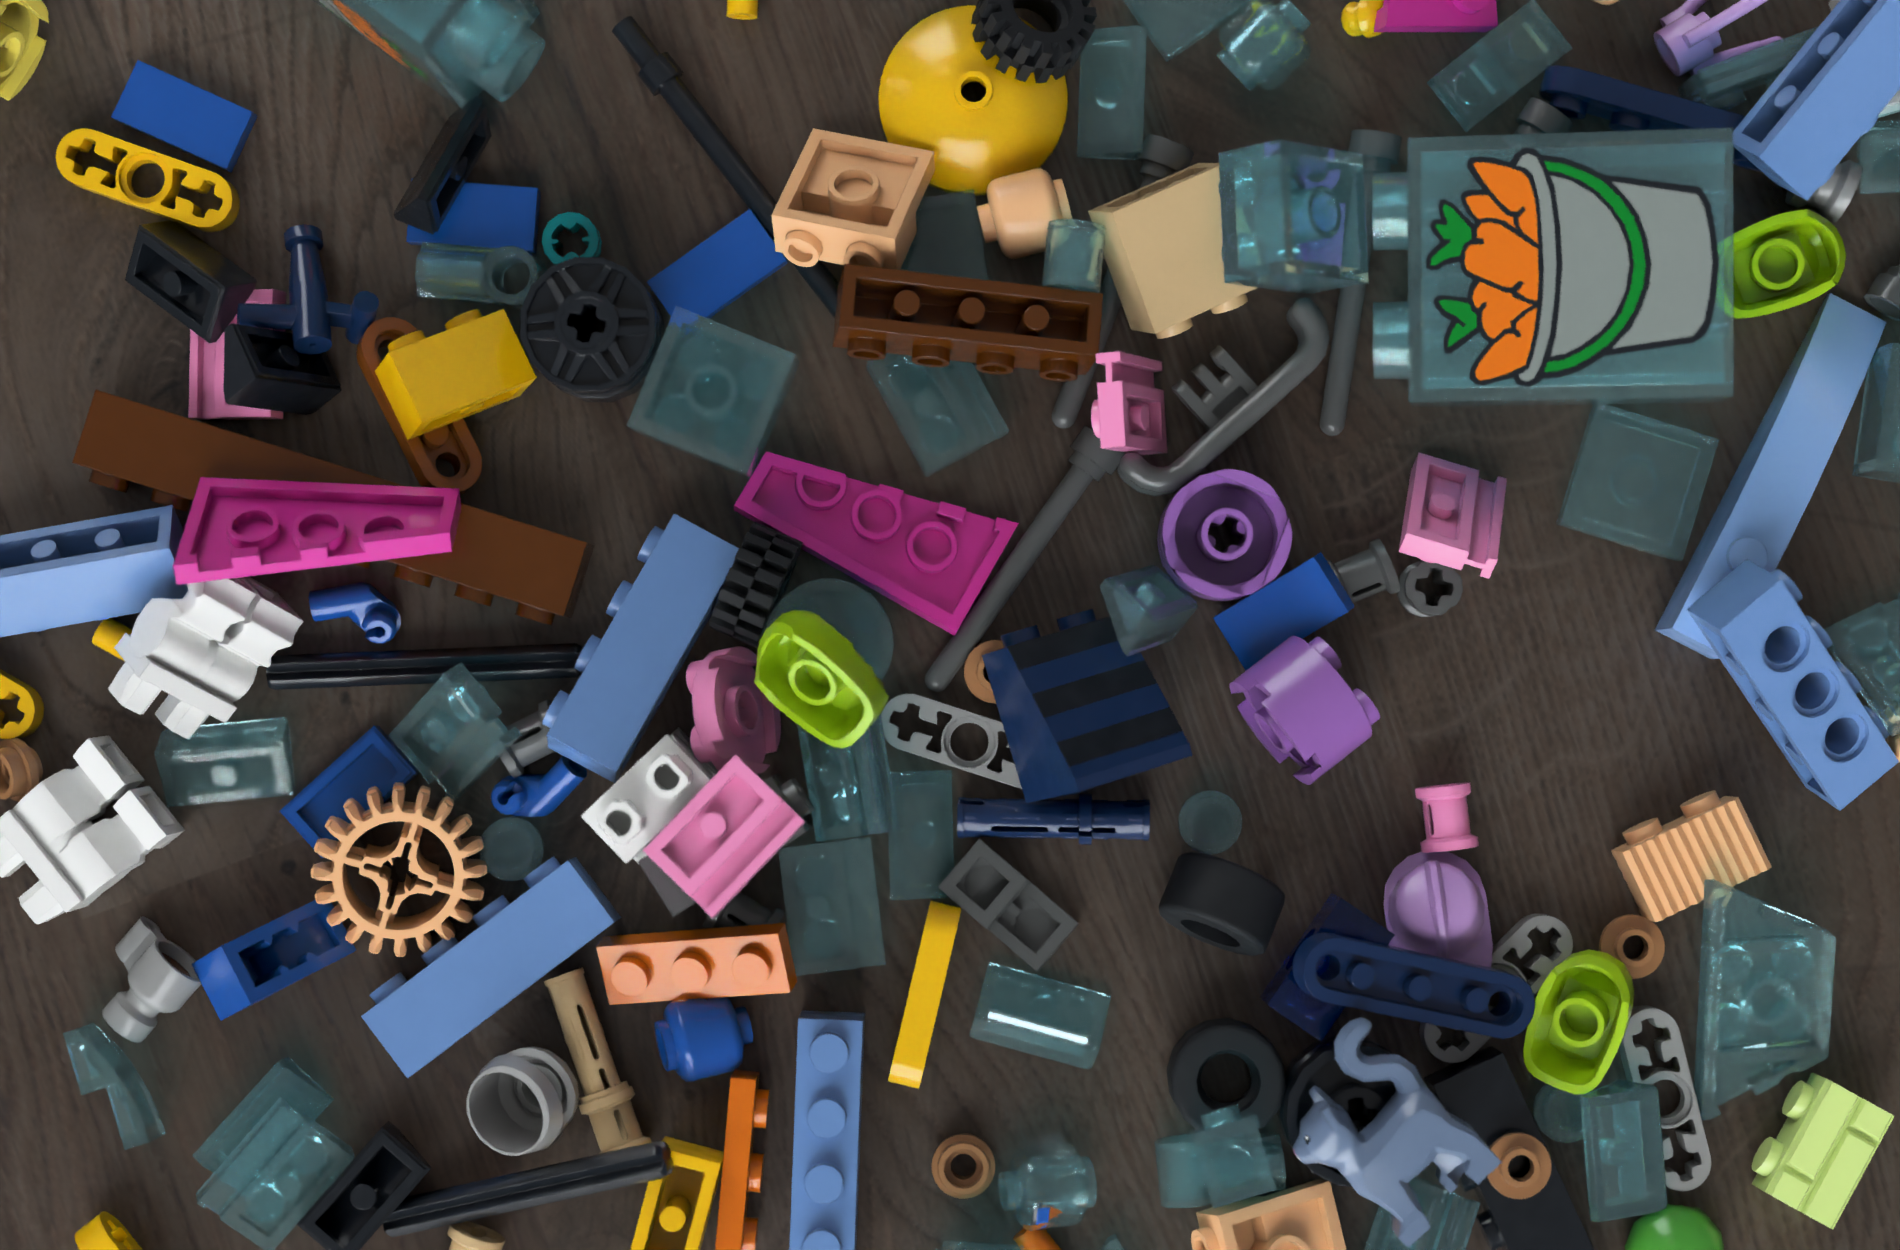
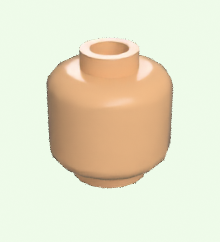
[976,168,1074,259]

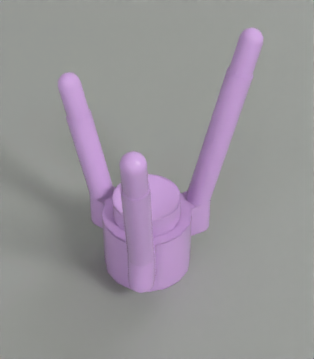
[1653,0,1783,79]

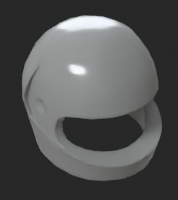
[466,1046,580,1156]

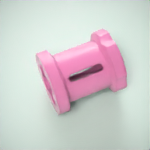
[1415,782,1479,853]

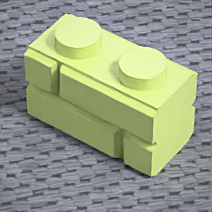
[1752,1072,1894,1229]

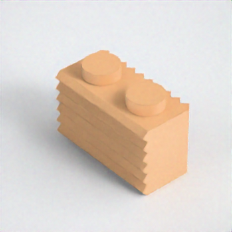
[1611,790,1772,922]

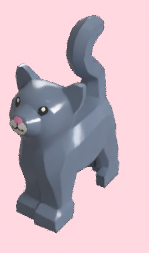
[1292,1018,1502,1248]

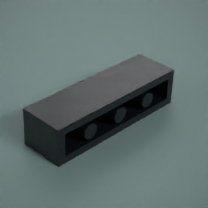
[1423,1046,1594,1250]

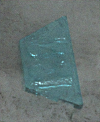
[1694,879,1836,1120]

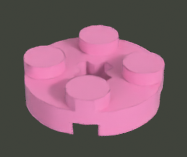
[686,646,781,774]

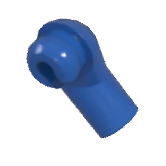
[309,582,401,644]
[491,756,587,817]

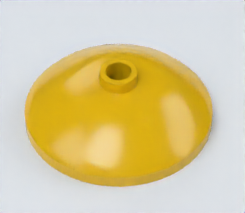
[879,5,1068,196]

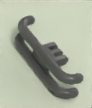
[1117,297,1330,496]

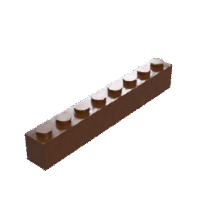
[72,390,594,626]

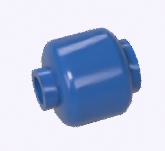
[654,997,753,1082]

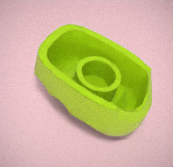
[1715,209,1846,319]
[754,610,889,748]
[1523,949,1634,1094]

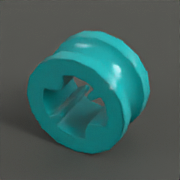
[542,212,602,265]

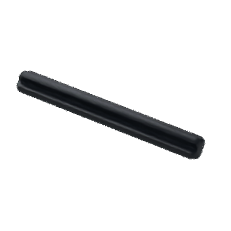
[266,643,582,690]
[383,1140,674,1237]

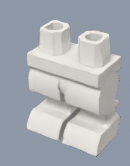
[108,576,304,740]
[581,727,719,864]
[0,735,185,924]

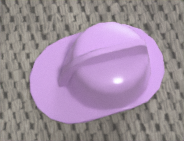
[1384,851,1493,968]

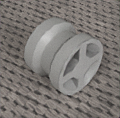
[1785,160,1863,224]

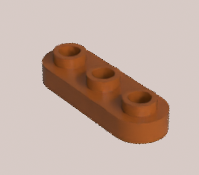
[356,317,482,496]

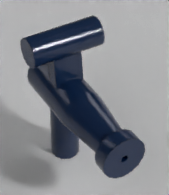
[237,224,379,355]

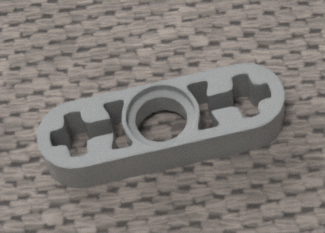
[880,694,1022,789]
[1419,913,1573,1063]
[1619,1005,1711,1191]

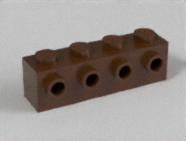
[832,264,1103,382]

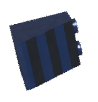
[982,609,1193,803]

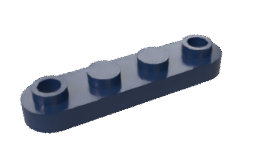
[1539,65,1760,171]
[1293,933,1535,1039]

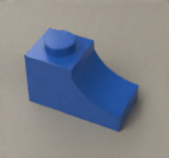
[191,900,357,1021]

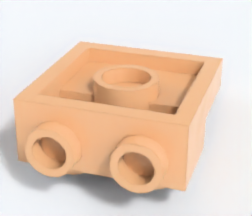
[772,128,935,270]
[1191,1179,1347,1250]

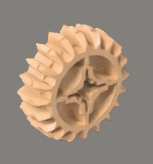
[311,782,488,957]

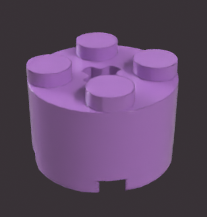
[1157,469,1292,601]
[1229,636,1380,785]

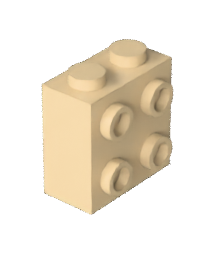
[1088,163,1266,339]

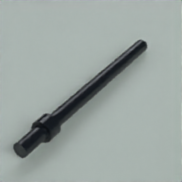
[612,16,839,318]

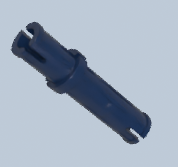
[957,794,1150,845]

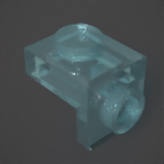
[1189,1104,1276,1208]

